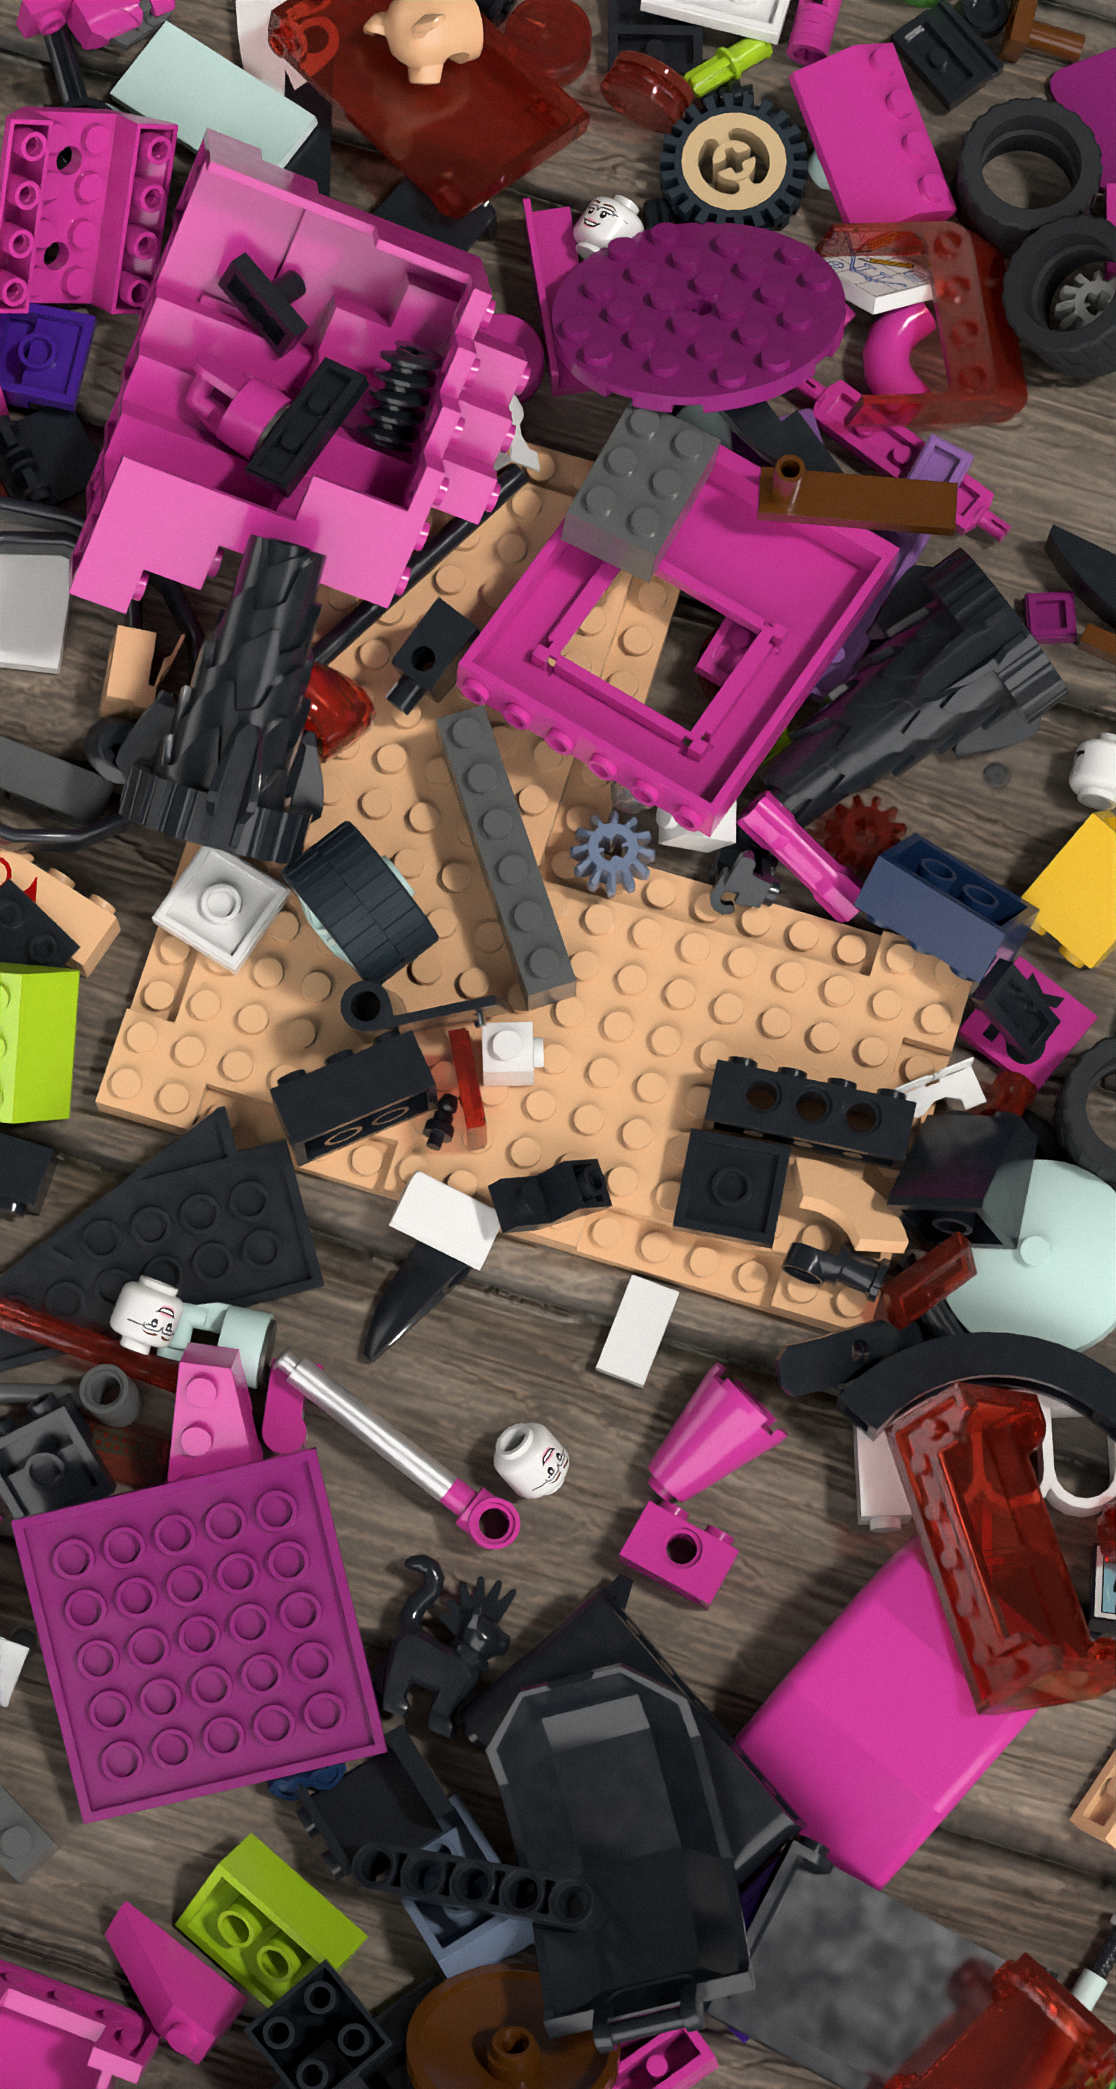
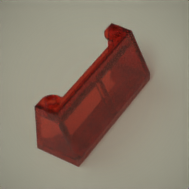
[884,1382,1116,1716]

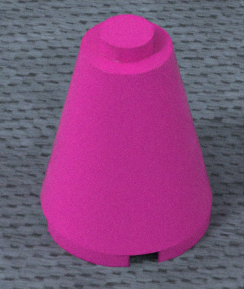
[647,1362,788,1503]

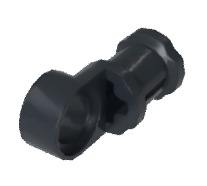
[781,1241,891,1303]

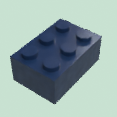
[854,833,1040,984]

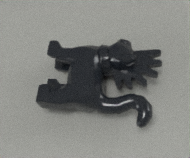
[371,1554,517,1740]

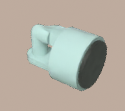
[156,1302,277,1389]

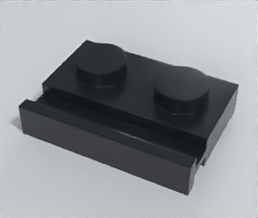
[890,0,1004,112]

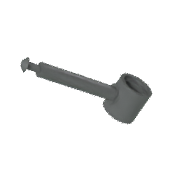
[0,1364,143,1428]

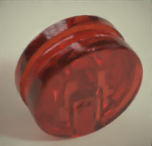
[504,0,592,90]
[600,50,694,134]

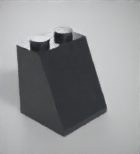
[887,1110,1038,1249]

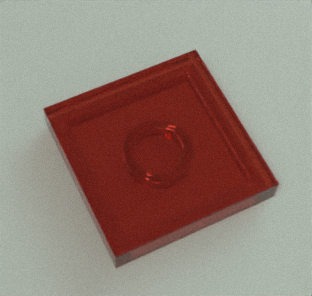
[448,1028,487,1152]

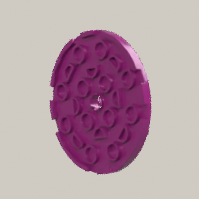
[552,222,846,413]

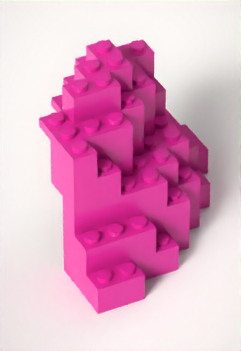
[69,128,531,614]

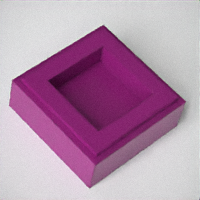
[1023,591,1077,644]

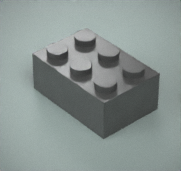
[561,398,721,583]

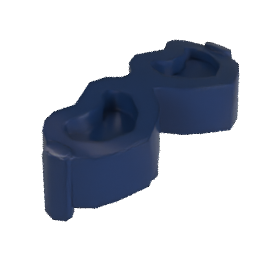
[266,1762,346,1801]

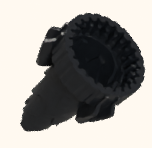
[116,534,327,864]
[756,547,1069,829]

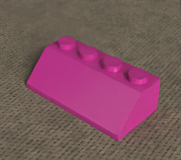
[788,43,957,245]

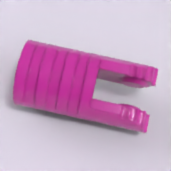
[786,0,842,66]

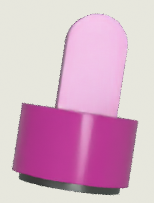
[185,353,293,461]

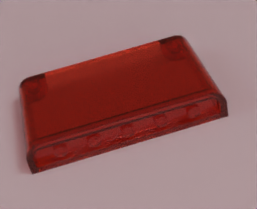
[268,0,591,219]

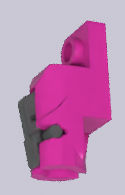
[16,0,175,50]

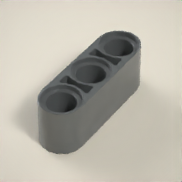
[0,736,115,829]

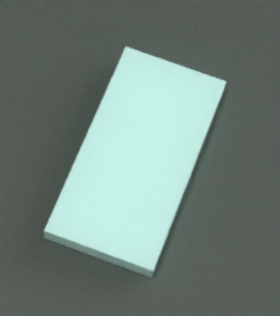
[110,20,318,168]

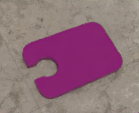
[1049,48,1116,193]

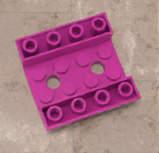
[0,106,178,314]

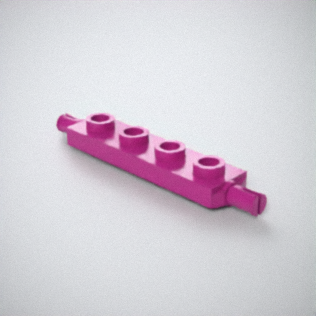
[794,377,1012,543]

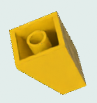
[1021,810,1116,969]

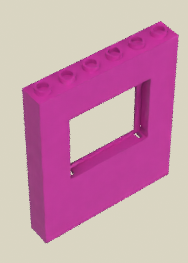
[456,444,900,837]

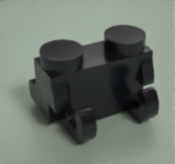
[708,823,781,914]

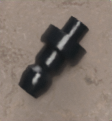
[700,79,755,105]
[423,1093,458,1151]

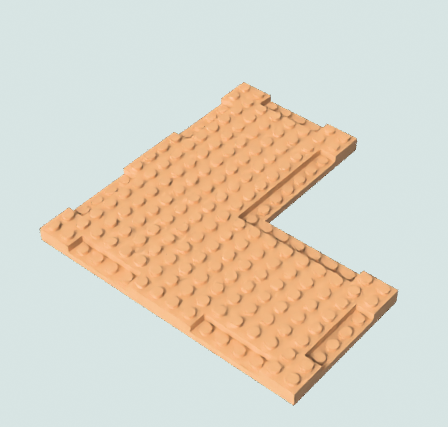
[95,442,972,1332]

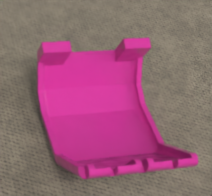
[734,1535,1069,1891]

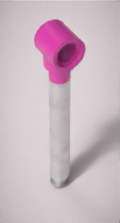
[273,1346,520,1550]

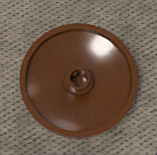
[406,1963,620,2089]

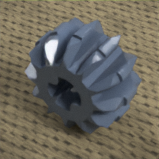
[570,810,655,898]

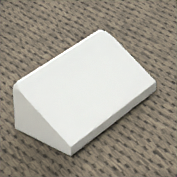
[389,1171,500,1270]

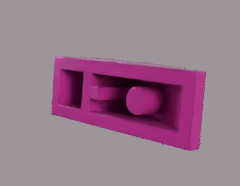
[104,1901,249,2066]

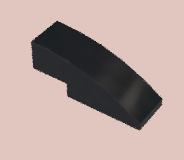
[1044,524,1116,630]

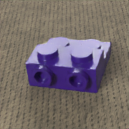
[0,303,97,412]

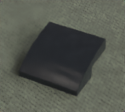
[608,0,703,75]

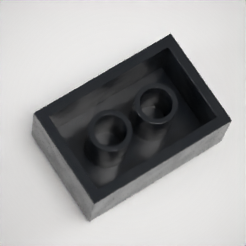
[270,1030,438,1167]

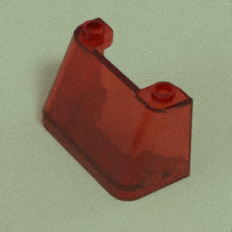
[883,1952,1116,2089]

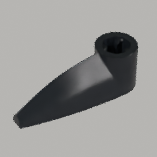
[363,1241,473,1363]

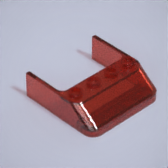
[815,221,1028,427]

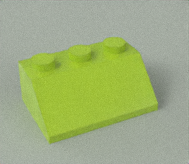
[0,962,81,1124]
[175,1833,369,2008]

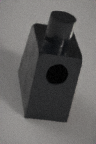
[384,597,481,716]

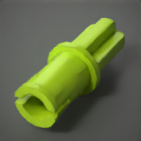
[683,37,773,98]

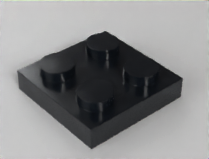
[672,1128,791,1249]

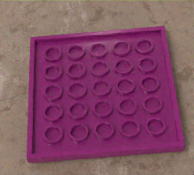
[11,1447,388,1824]

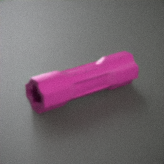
[736,790,864,924]

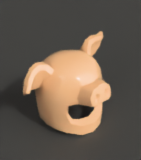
[363,0,483,85]

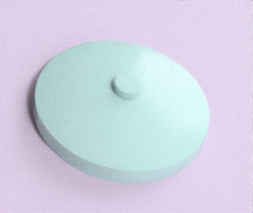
[940,1160,1116,1353]

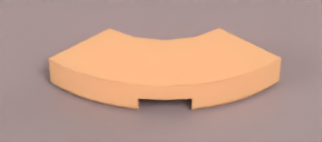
[791,1157,909,1254]

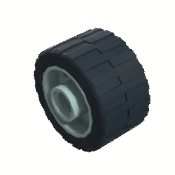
[281,821,439,985]

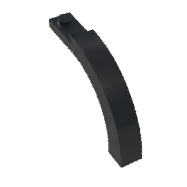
[835,1332,1116,1442]

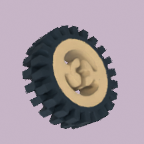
[660,92,808,231]

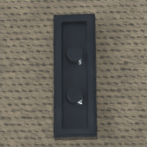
[244,357,369,498]

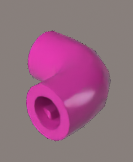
[862,302,936,422]

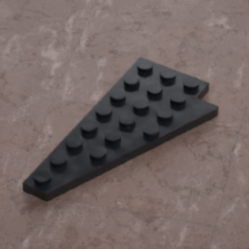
[0,1105,325,1371]

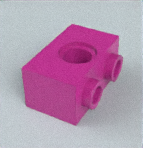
[618,1500,739,1611]

